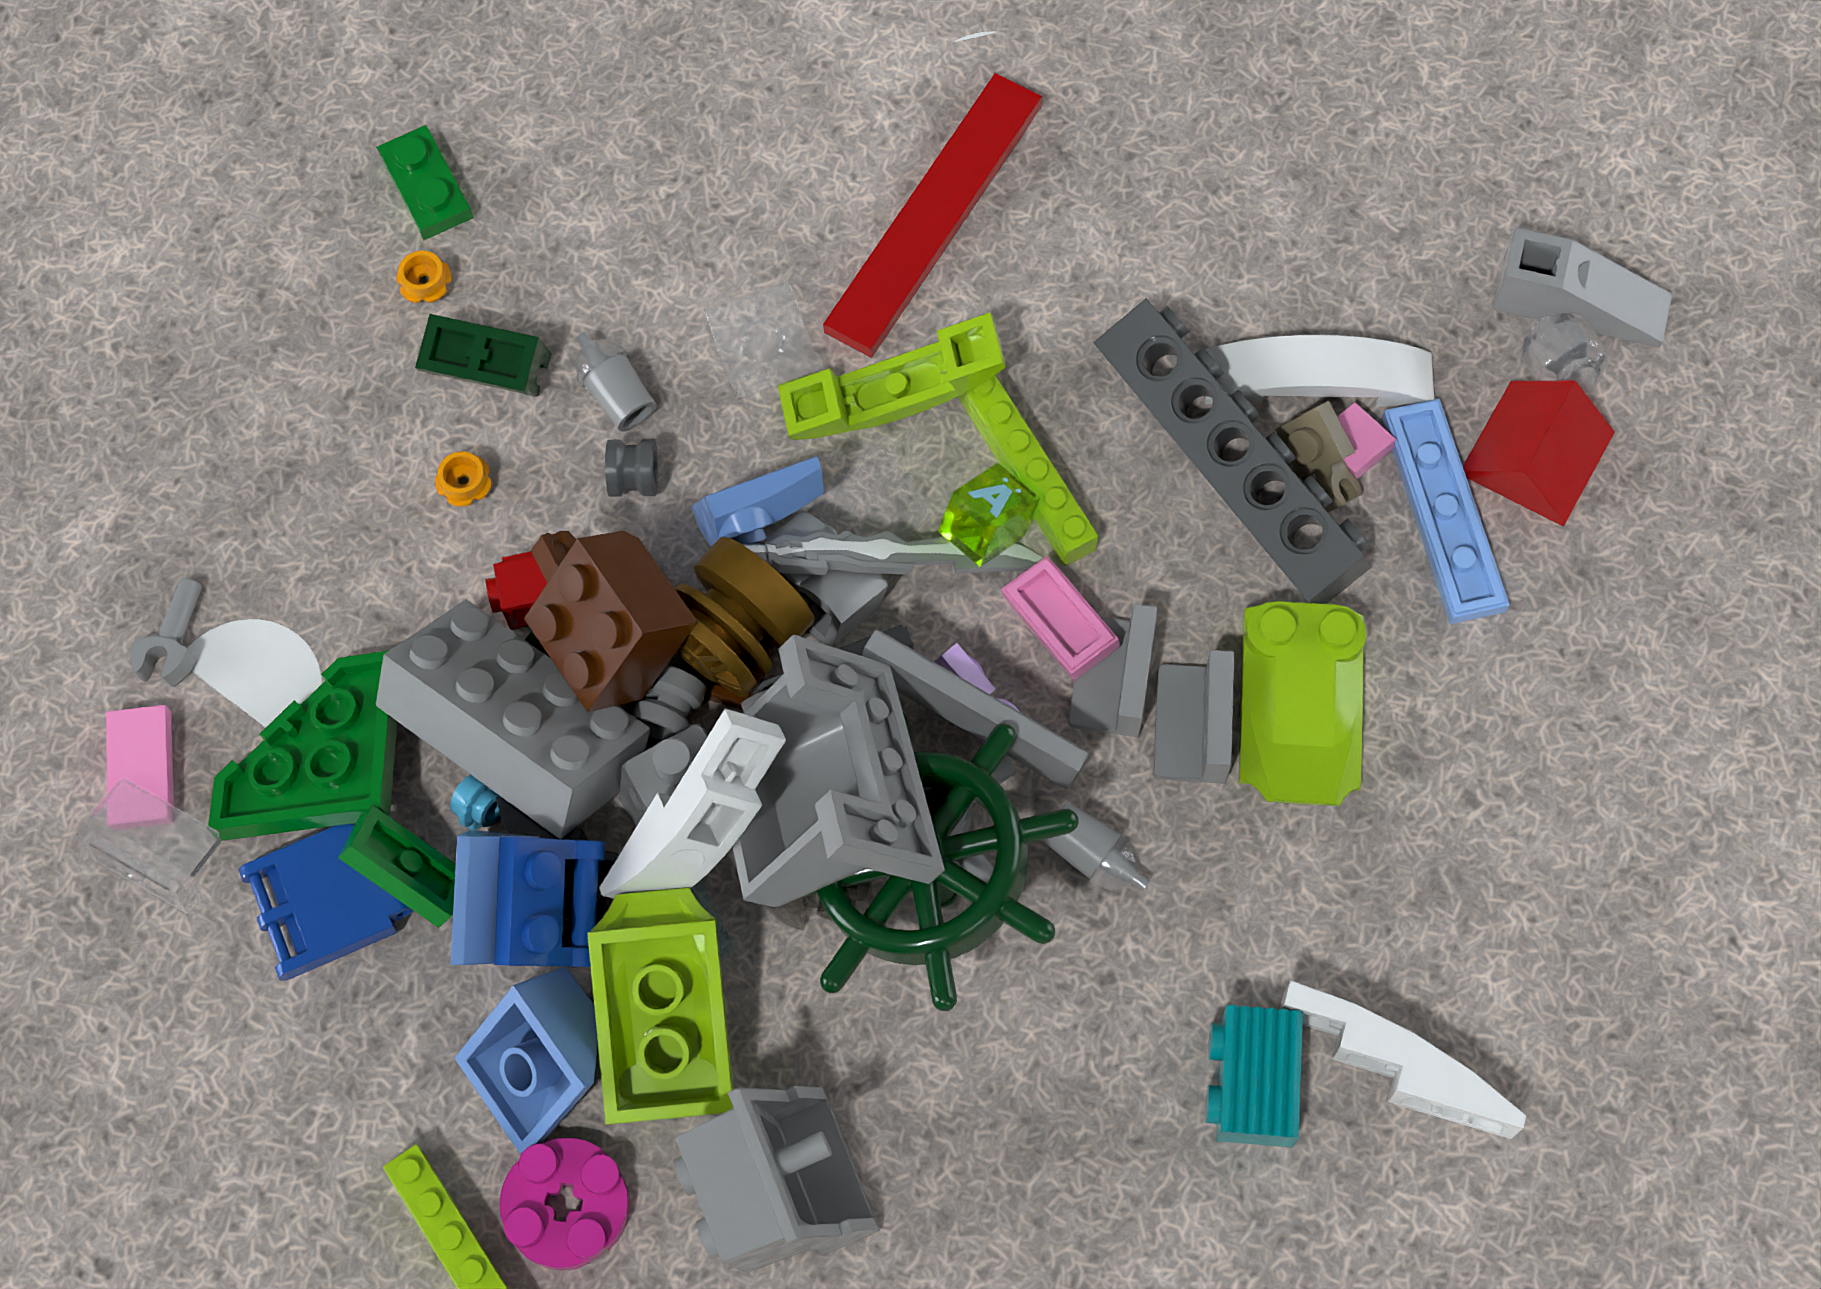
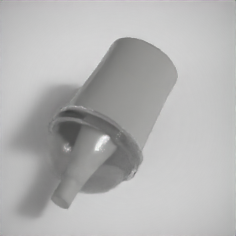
[575,332,657,432]
[1040,800,1150,891]

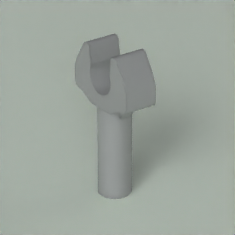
[130,578,203,687]

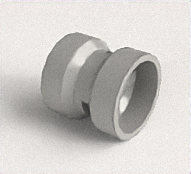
[631,665,707,742]

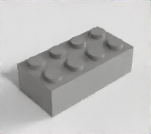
[376,599,651,839]

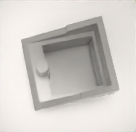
[673,1086,880,1273]

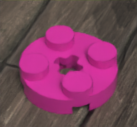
[499,1138,630,1271]

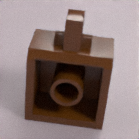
[524,530,698,712]

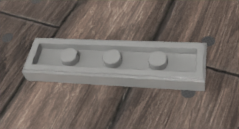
[862,630,1089,790]

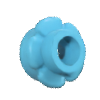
[450,774,501,830]

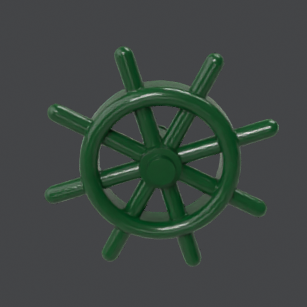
[800,713,1079,1011]

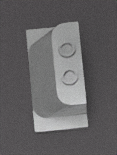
[732,634,945,907]

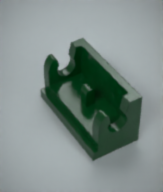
[415,314,552,397]

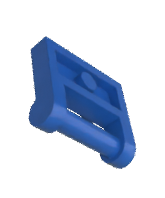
[494,837,606,967]

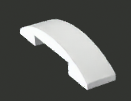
[1205,335,1434,407]

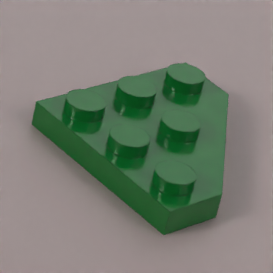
[207,650,398,841]

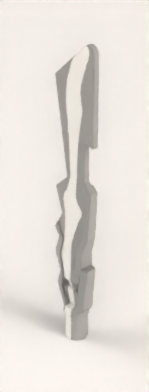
[743,528,1043,575]

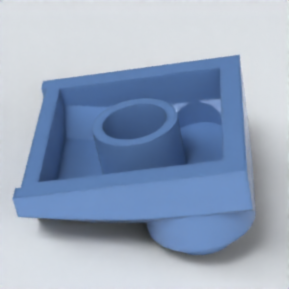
[691,456,824,548]

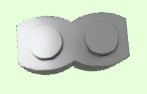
[760,511,888,646]

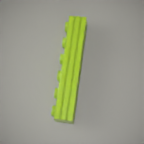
[958,376,1099,566]
[383,1144,508,1289]

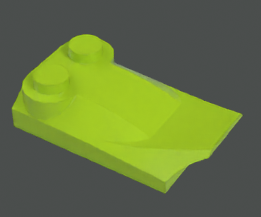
[1238,601,1367,806]
[588,887,734,1125]

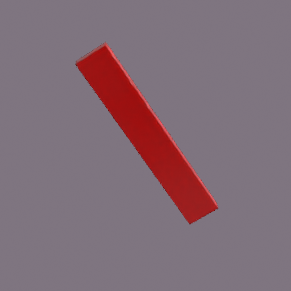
[823,73,1042,358]

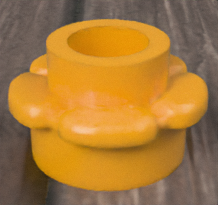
[396,250,452,303]
[435,451,492,507]

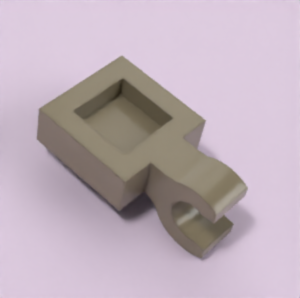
[1275,401,1362,513]

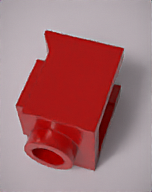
[485,551,547,630]

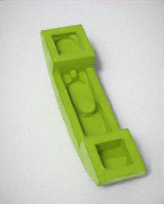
[778,312,1006,440]

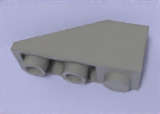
[1492,227,1672,348]

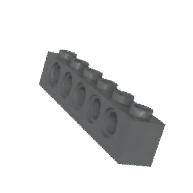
[1093,298,1372,604]

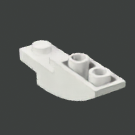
[599,709,786,898]

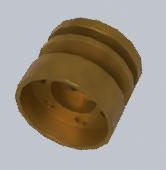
[674,537,814,698]

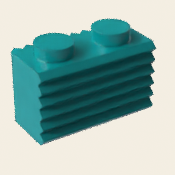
[1205,1004,1303,1148]

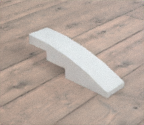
[1280,980,1526,1139]

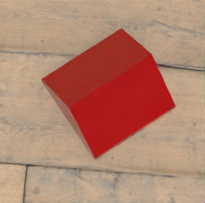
[1463,380,1615,527]

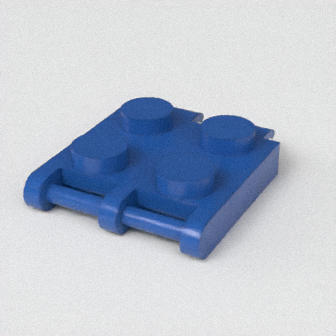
[239,823,413,981]

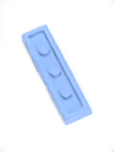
[1382,399,1510,624]

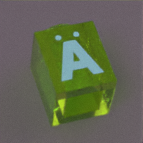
[938,463,1041,567]

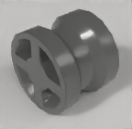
[605,439,658,497]

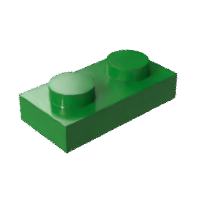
[376,125,474,241]
[338,805,456,928]

